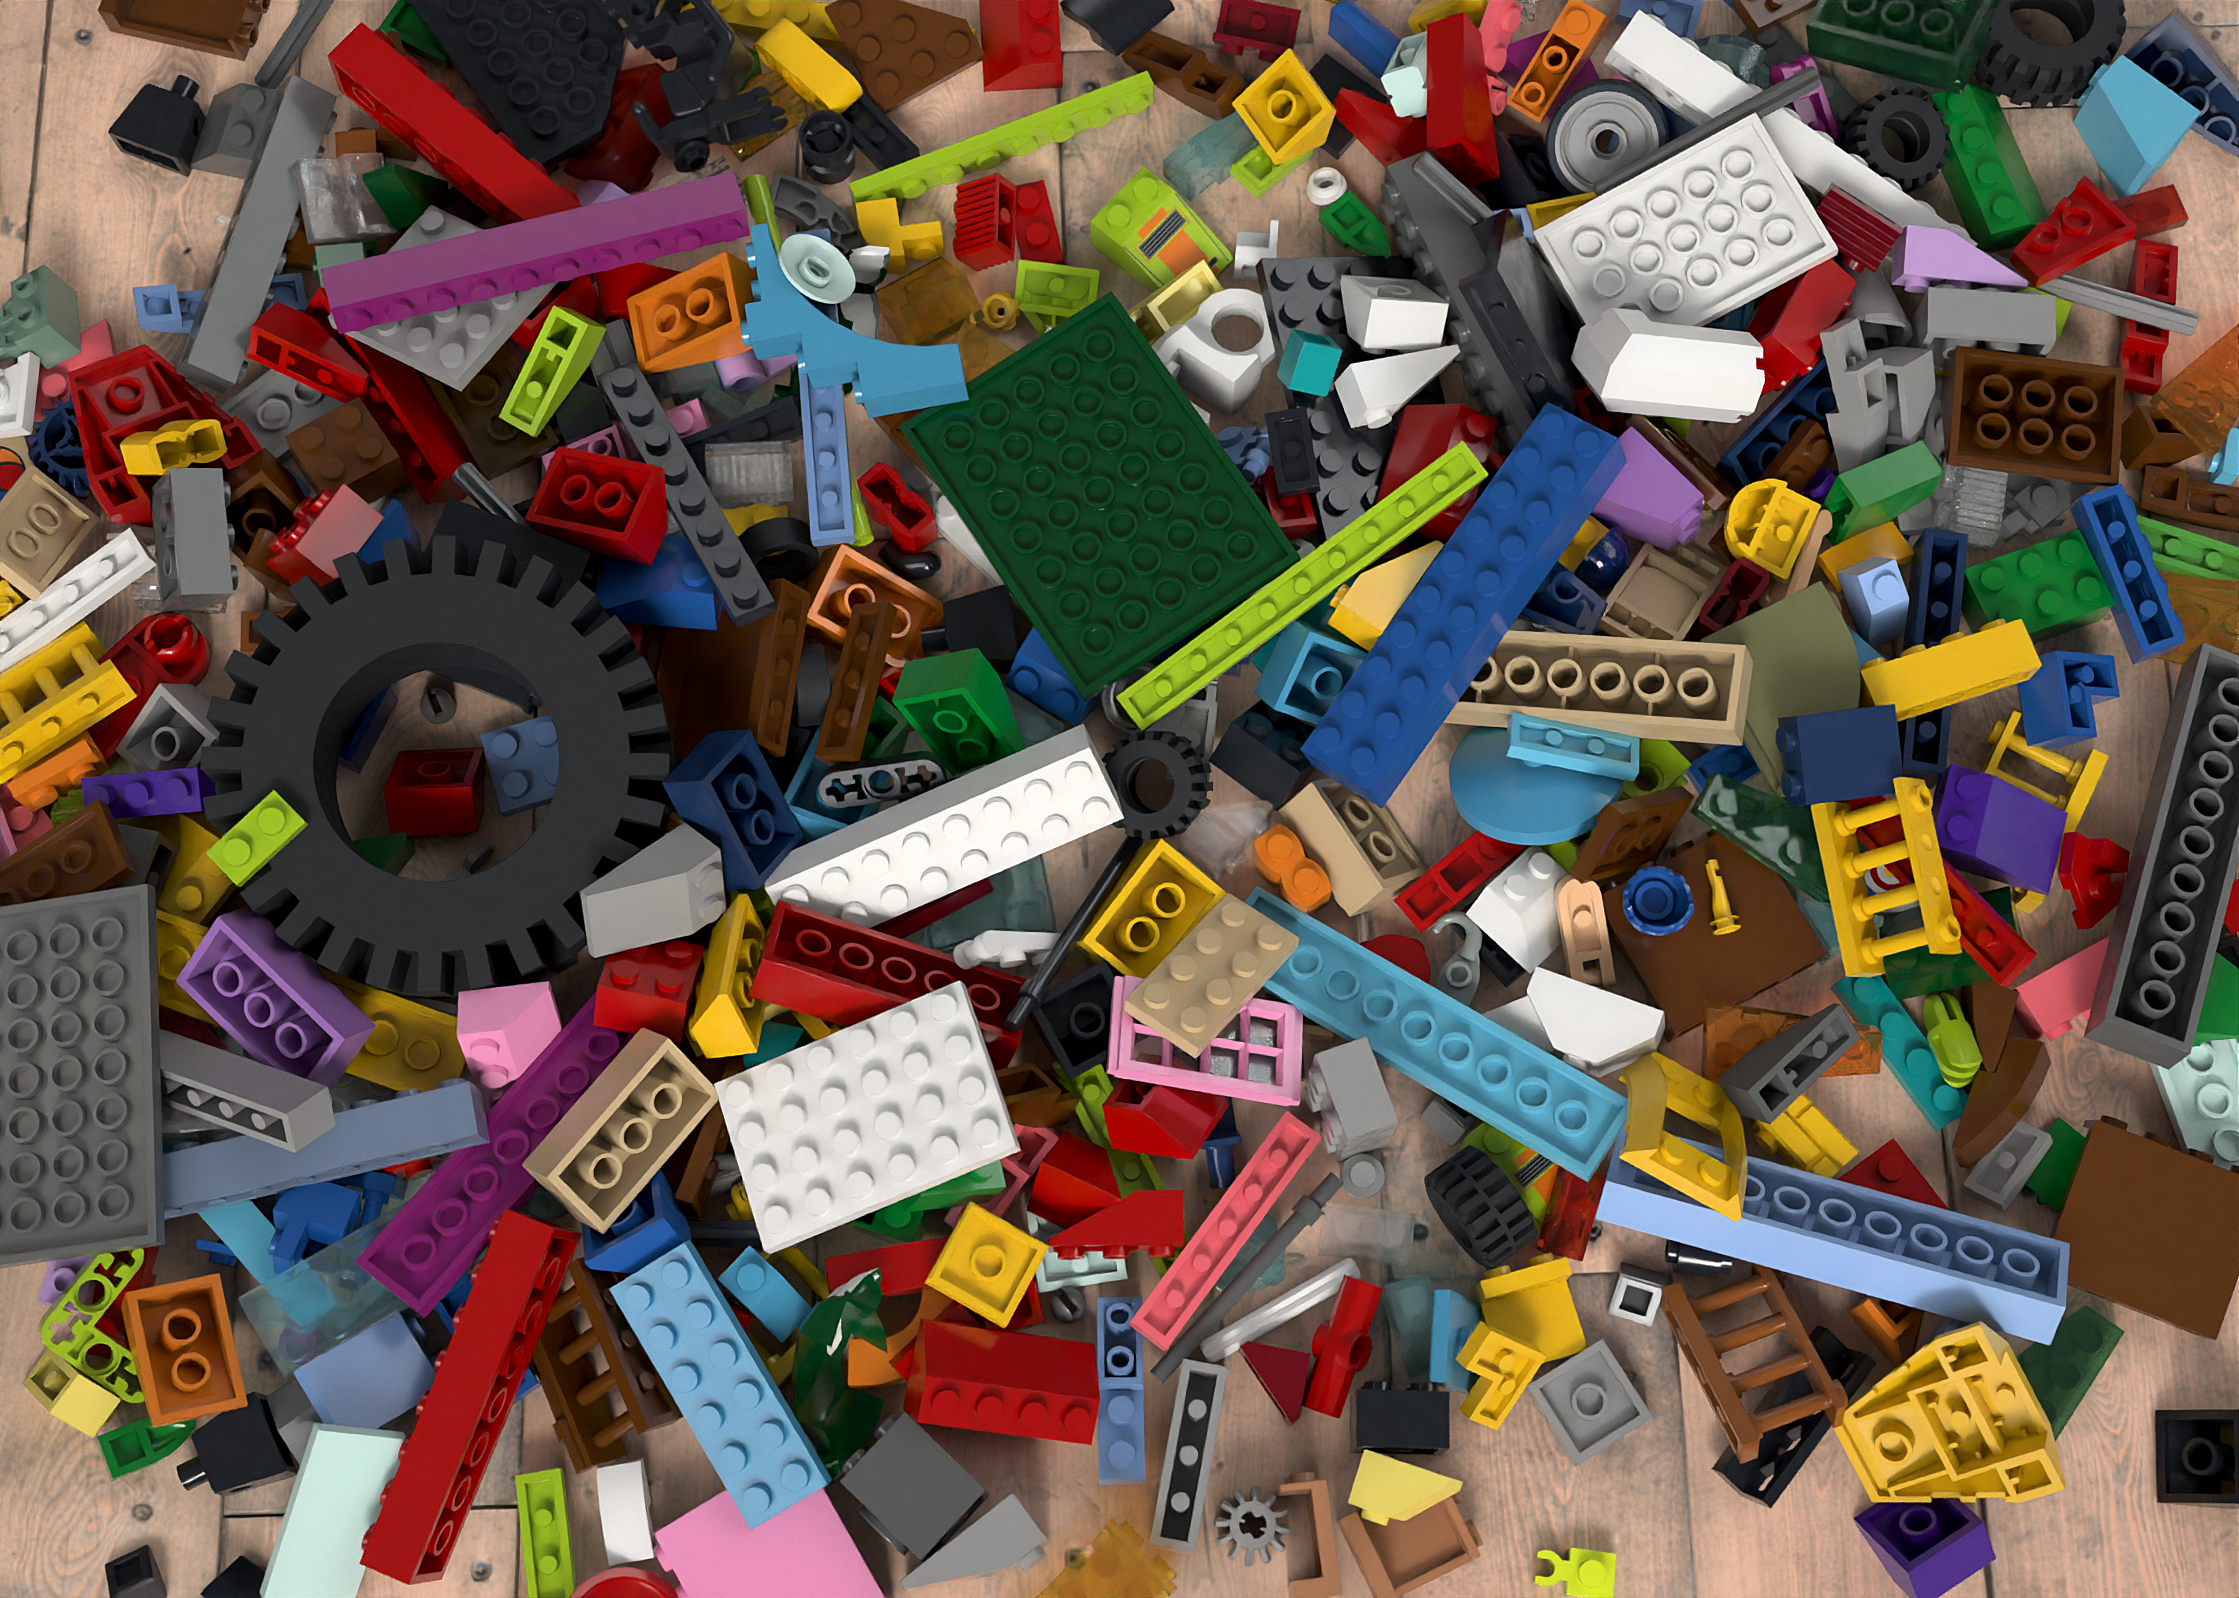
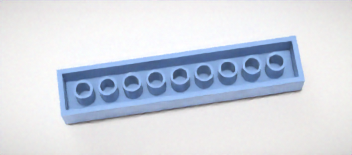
[1595,1125,2070,1345]

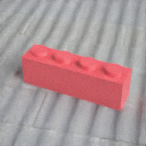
[2013,935,2110,1042]

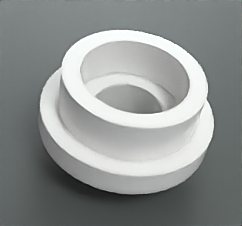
[1307,167,1347,206]

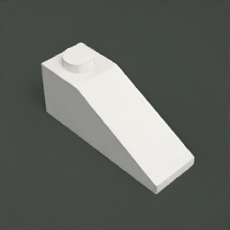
[1334,344,1460,429]

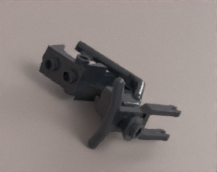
[601,0,788,173]

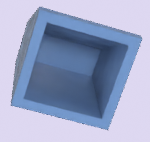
[293,1311,439,1430]

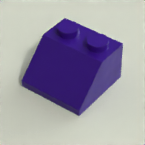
[1854,1498,1996,1598]

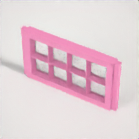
[1106,975,1303,1106]

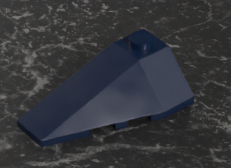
[2123,7,2239,158]

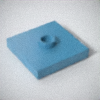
[1429,1289,1481,1394]

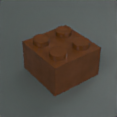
[284,397,409,504]

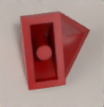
[1026,1130,1122,1230]

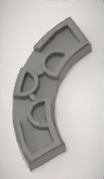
[769,171,863,255]

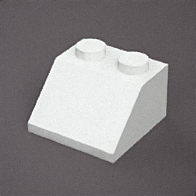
[1340,275,1449,354]
[1466,845,1568,974]

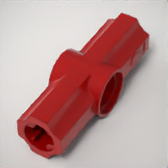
[1302,1275,1383,1419]

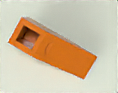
[1506,0,1612,124]

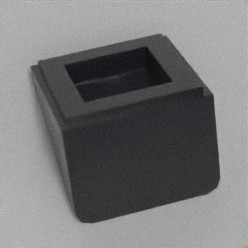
[105,1544,167,1598]

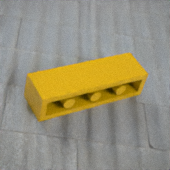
[1858,619,2042,722]

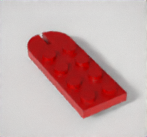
[52,612,211,811]

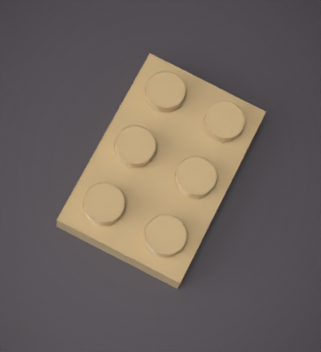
[0,464,100,601]

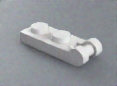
[953,930,1074,970]

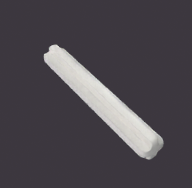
[1200,1257,1361,1364]

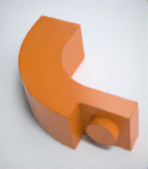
[848,1288,954,1390]

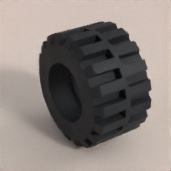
[1836,87,1951,194]
[1101,731,1213,840]
[1424,1145,1537,1270]

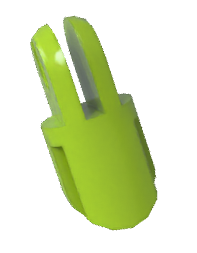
[1923,993,1983,1088]

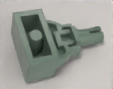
[0,265,82,369]

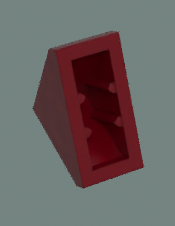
[1238,1341,1311,1427]

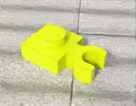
[1533,1548,1617,1598]

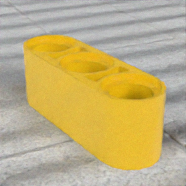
[753,18,863,115]

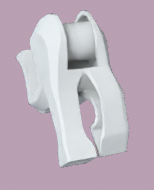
[1044,289,1276,427]

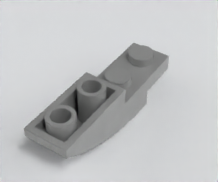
[1820,318,1888,474]

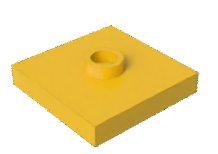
[924,1201,1049,1328]

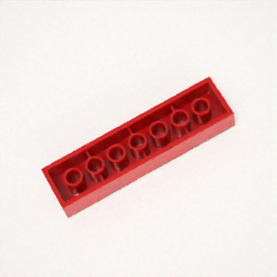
[327,22,596,284]
[359,1208,582,1585]

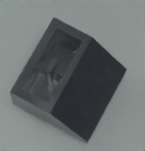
[1209,699,1315,811]

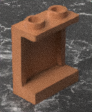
[1337,1471,1483,1598]

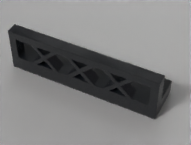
[1712,1325,1877,1509]

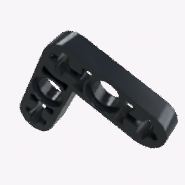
[819,751,948,808]

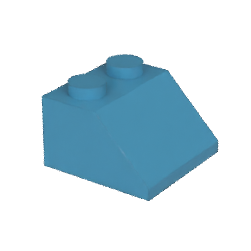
[1254,618,1369,725]

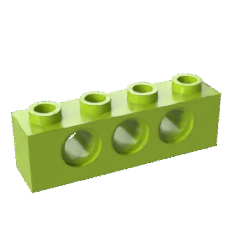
[1538,738,1692,875]

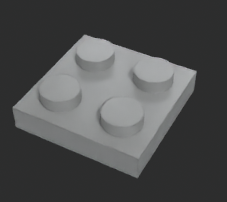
[1525,1339,1653,1467]

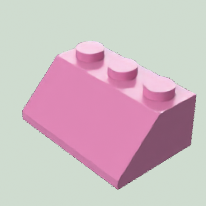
[457,981,564,1114]

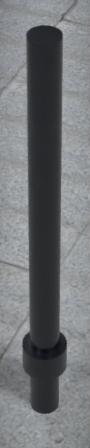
[1003,835,1143,1033]

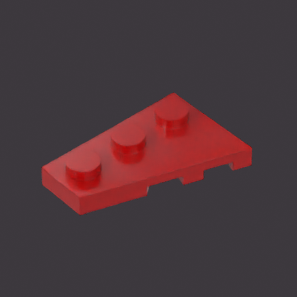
[2009,175,2138,288]

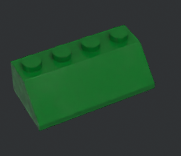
[1930,84,2049,253]

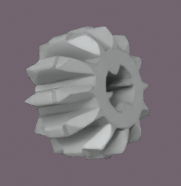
[1213,1486,1292,1567]

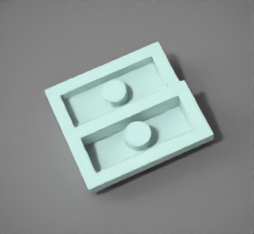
[1025,1199,1128,1293]

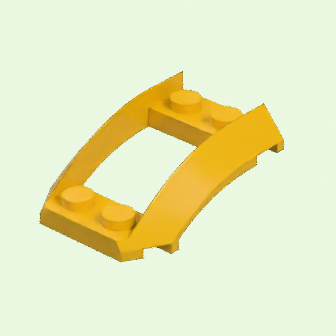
[1618,1052,1748,1222]

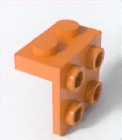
[7,729,110,813]

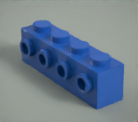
[2071,483,2185,665]

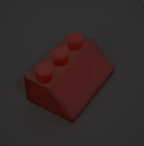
[563,62,677,193]

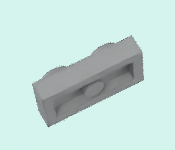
[1963,1120,2053,1213]

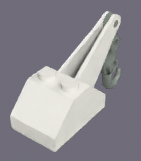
[1432,911,1665,1078]

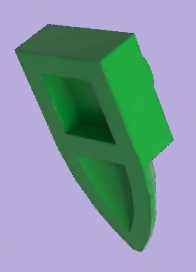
[1318,190,1390,259]
[96,1417,196,1481]

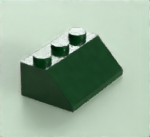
[1879,885,2031,1001]

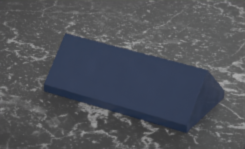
[1715,352,1837,491]

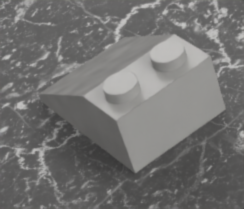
[580,822,726,958]

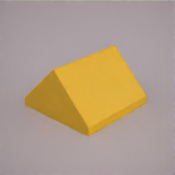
[1232,48,1336,165]

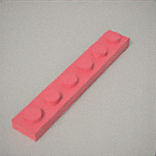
[1129,1111,1322,1352]

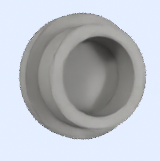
[1340,1154,1385,1199]

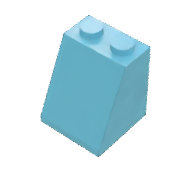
[2073,54,2201,206]

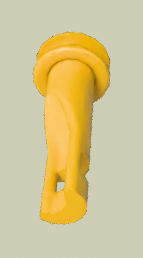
[1705,860,1741,935]

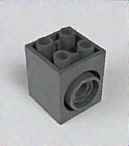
[840,1412,990,1562]

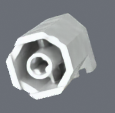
[1571,308,1765,423]

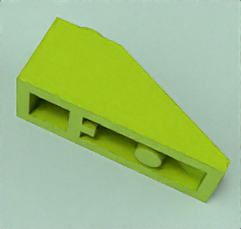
[499,305,607,437]

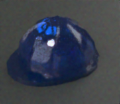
[1573,526,1631,590]

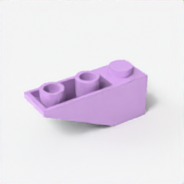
[1891,225,2028,293]

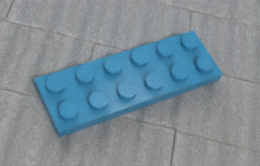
[609,1240,832,1530]

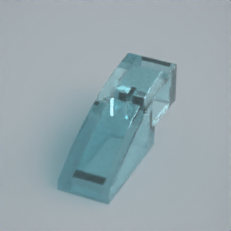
[1163,112,1259,202]

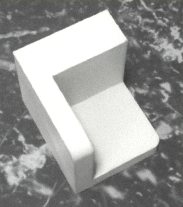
[1234,220,1279,280]

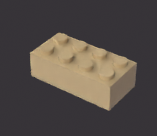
[522,1027,719,1234]

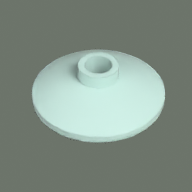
[778,234,856,304]

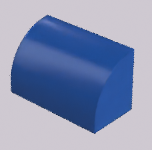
[1328,0,1401,82]

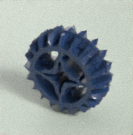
[27,392,91,501]

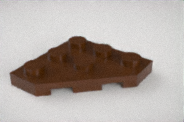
[824,0,986,115]

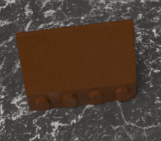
[1941,346,2125,487]

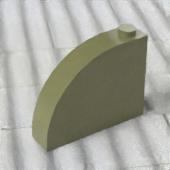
[1699,581,1861,801]

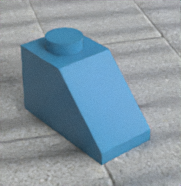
[716,1245,813,1343]

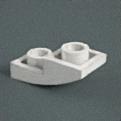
[596,1458,656,1565]

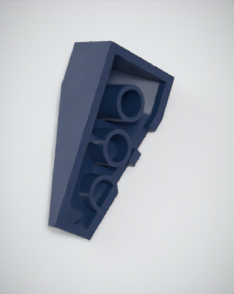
[1518,560,1608,636]

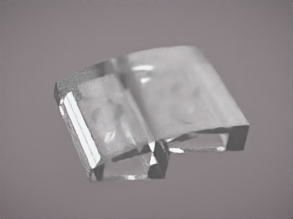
[293,153,397,243]

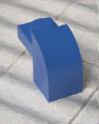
[268,1182,362,1279]

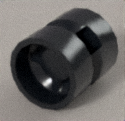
[798,110,856,185]

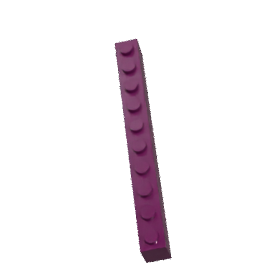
[320,171,750,334]

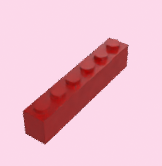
[304,287,476,505]

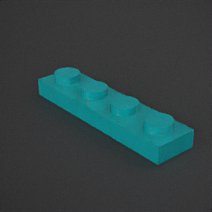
[1830,975,1969,1132]

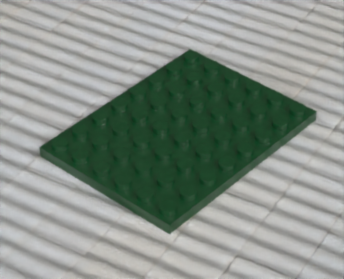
[899,291,1301,702]

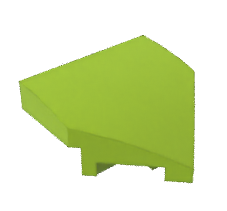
[1014,259,1100,335]

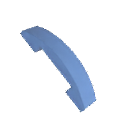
[133,273,308,333]

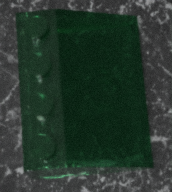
[1805,0,2000,95]

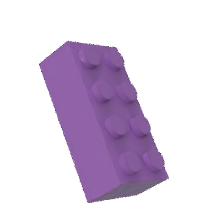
[176,906,376,1090]

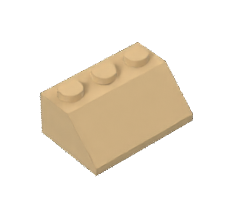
[1279,777,1428,917]

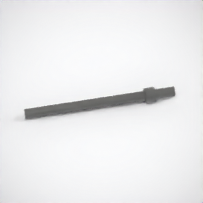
[1150,1172,1344,1384]

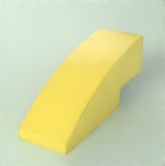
[1127,259,1224,347]

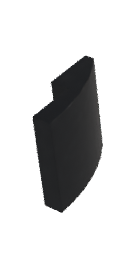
[1060,0,1175,57]

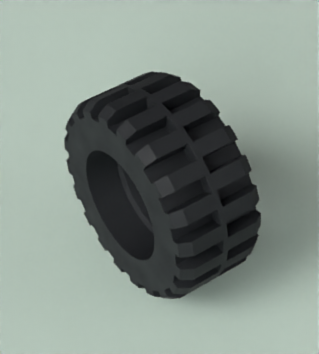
[1959,0,2127,108]

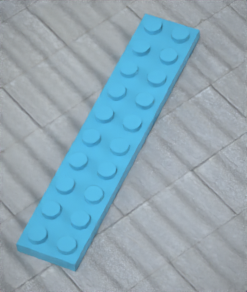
[1244,885,1628,1182]

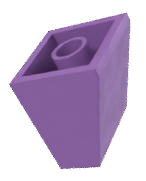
[1590,426,1704,551]

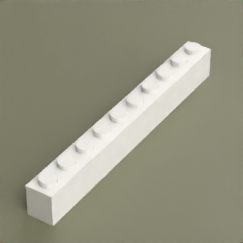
[1603,10,1978,263]

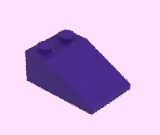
[1931,763,2068,896]

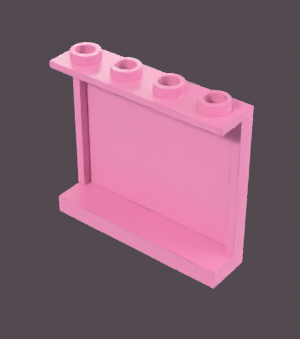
[653,1486,888,1598]

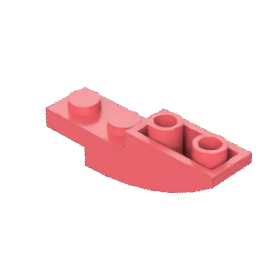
[1478,0,1523,126]

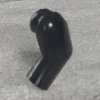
[878,541,942,581]

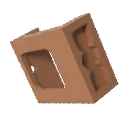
[1276,1472,1342,1598]

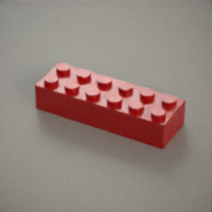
[748,899,1026,1071]

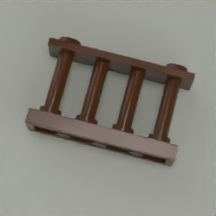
[537,1257,683,1469]

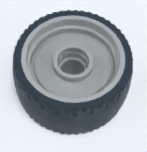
[1546,79,1670,196]

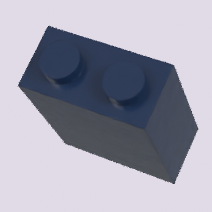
[1775,704,1904,806]

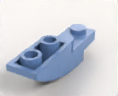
[1097,1297,1145,1485]

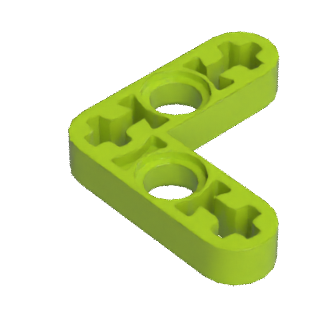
[38,1248,145,1403]

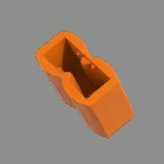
[1252,823,1332,916]

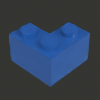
[2017,650,2120,748]

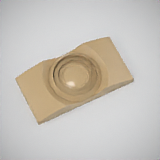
[1598,542,1729,641]

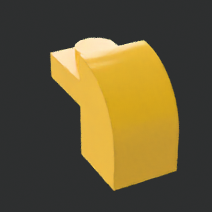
[855,197,945,274]

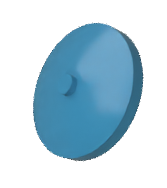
[1449,726,1624,845]

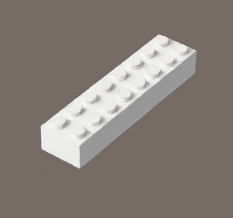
[765,724,1124,928]

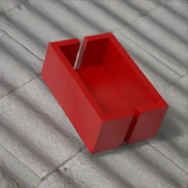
[1743,258,1857,398]

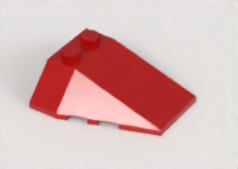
[67,344,262,528]

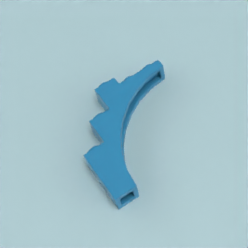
[740,223,969,418]

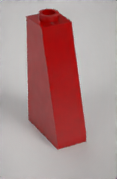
[1427,12,1500,187]

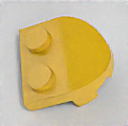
[1724,479,1821,582]

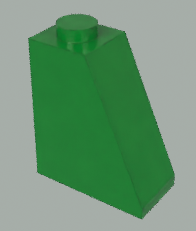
[1820,440,1945,546]

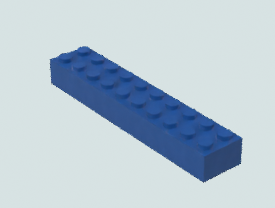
[1300,402,1627,809]

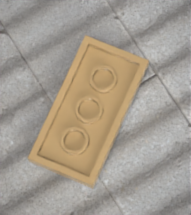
[1123,892,1300,1058]

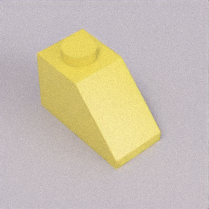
[22,1349,122,1438]
[1348,1449,1463,1526]

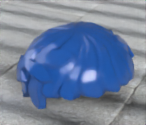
[1622,866,1694,936]

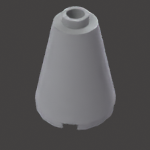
[1832,261,1914,352]

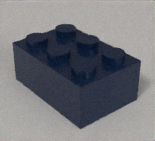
[662,729,804,890]

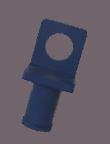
[1200,1095,1242,1189]

